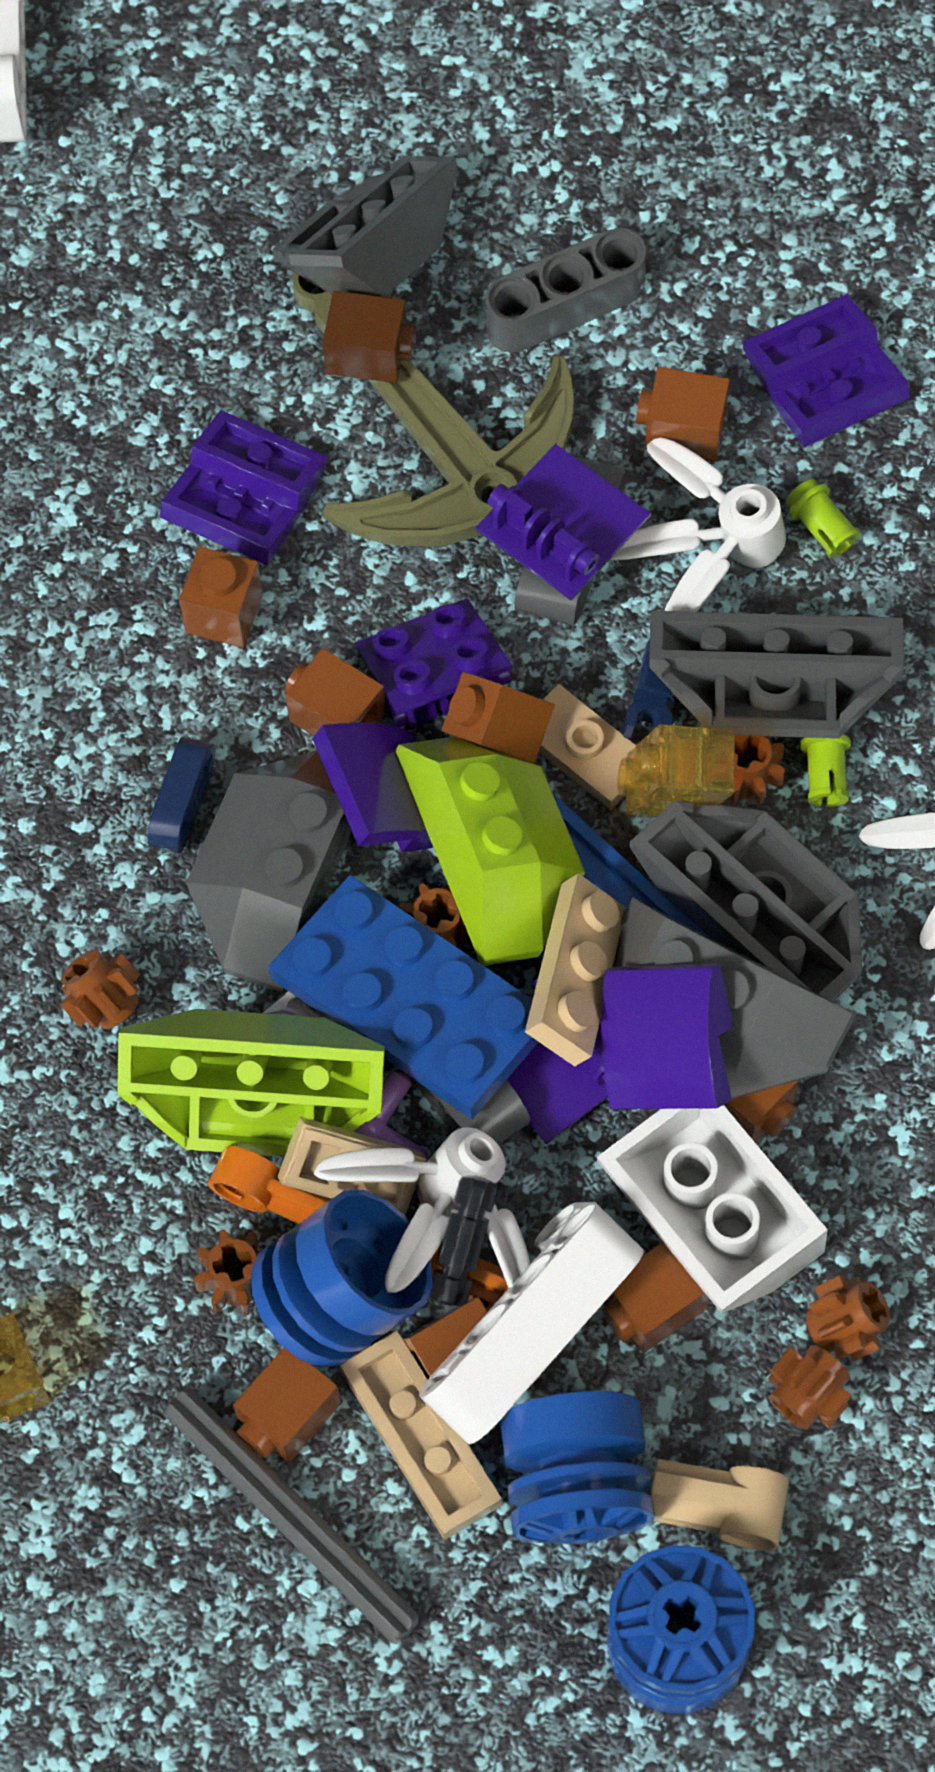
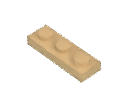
[525,873,626,1066]
[340,1331,502,1540]

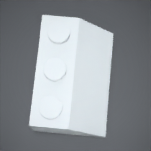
[597,1105,828,1313]

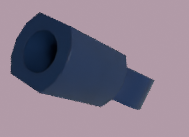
[622,639,677,747]

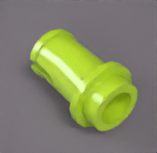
[786,478,861,559]
[800,734,851,807]

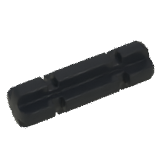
[430,1175,498,1306]

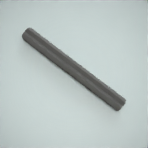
[165,1388,419,1644]

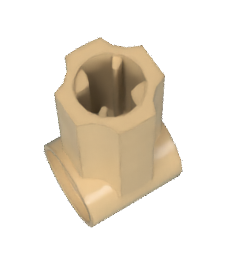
[651,1459,789,1550]

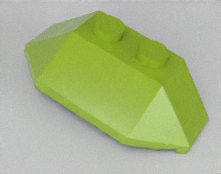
[395,736,585,966]
[117,1009,385,1157]

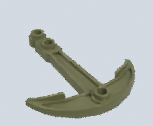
[293,272,574,547]

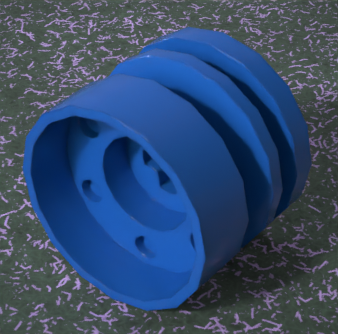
[251,1190,433,1367]
[500,1391,654,1544]
[607,1545,755,1714]

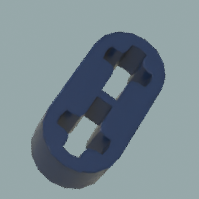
[147,736,216,854]

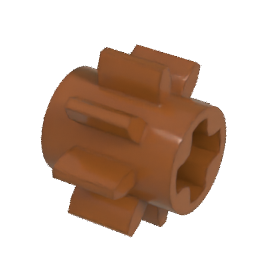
[709,735,785,804]
[399,883,472,948]
[60,950,140,1029]
[193,1229,258,1316]
[806,1274,890,1361]
[768,1345,852,1430]

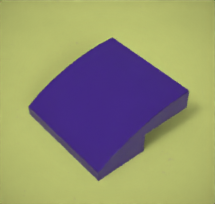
[742,294,910,447]
[160,410,327,565]
[312,723,433,852]
[601,963,733,1109]

